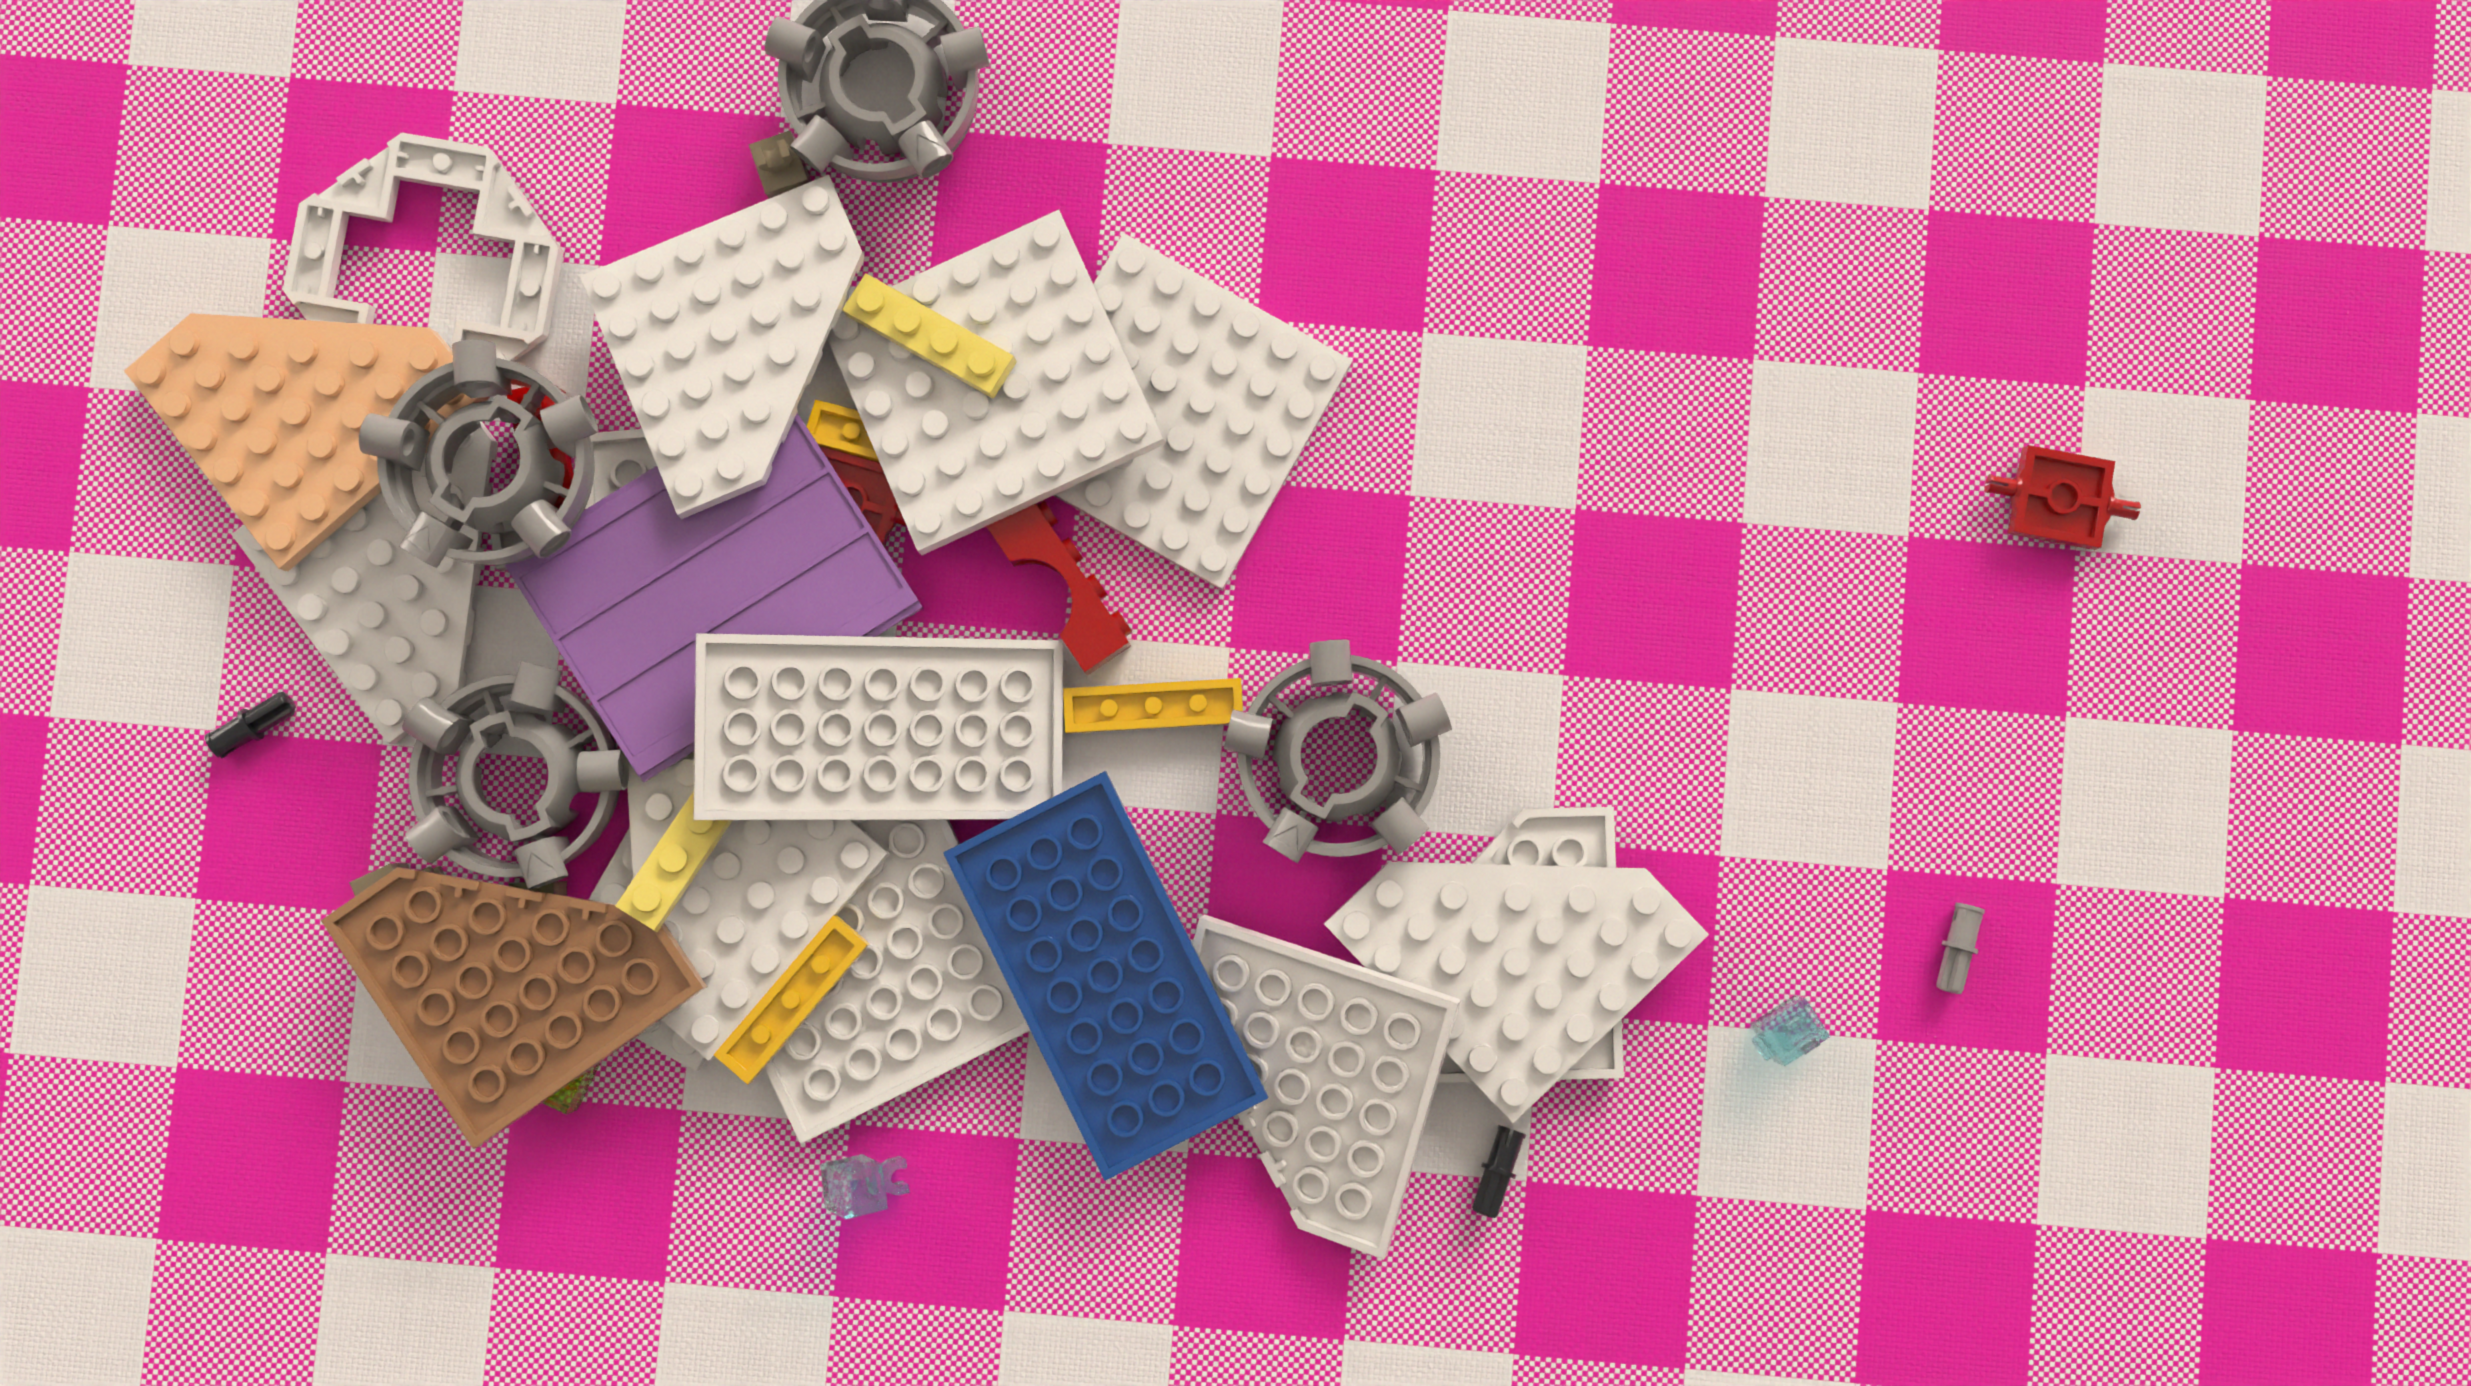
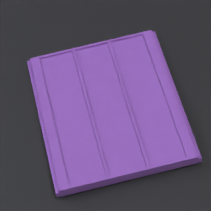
[505,413,923,783]

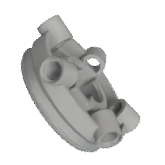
[765,0,990,183]
[359,340,598,568]
[1224,640,1452,863]
[402,661,629,890]

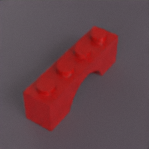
[986,501,1132,676]

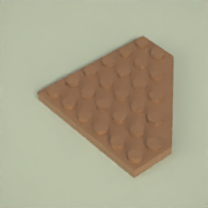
[321,867,707,1149]

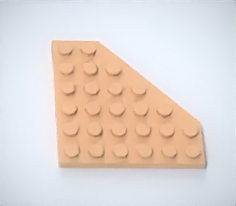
[124,313,490,571]

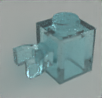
[1750,995,1830,1066]
[820,1154,910,1220]

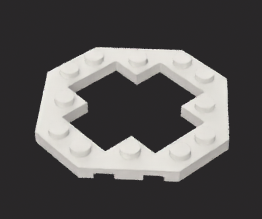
[283,133,564,361]

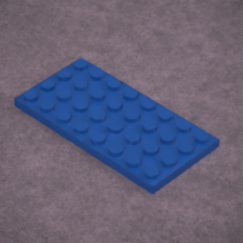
[943,771,1269,1181]

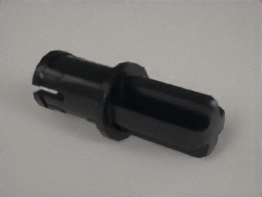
[205,692,296,759]
[1472,1124,1526,1218]

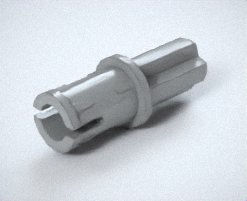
[1936,902,1985,994]

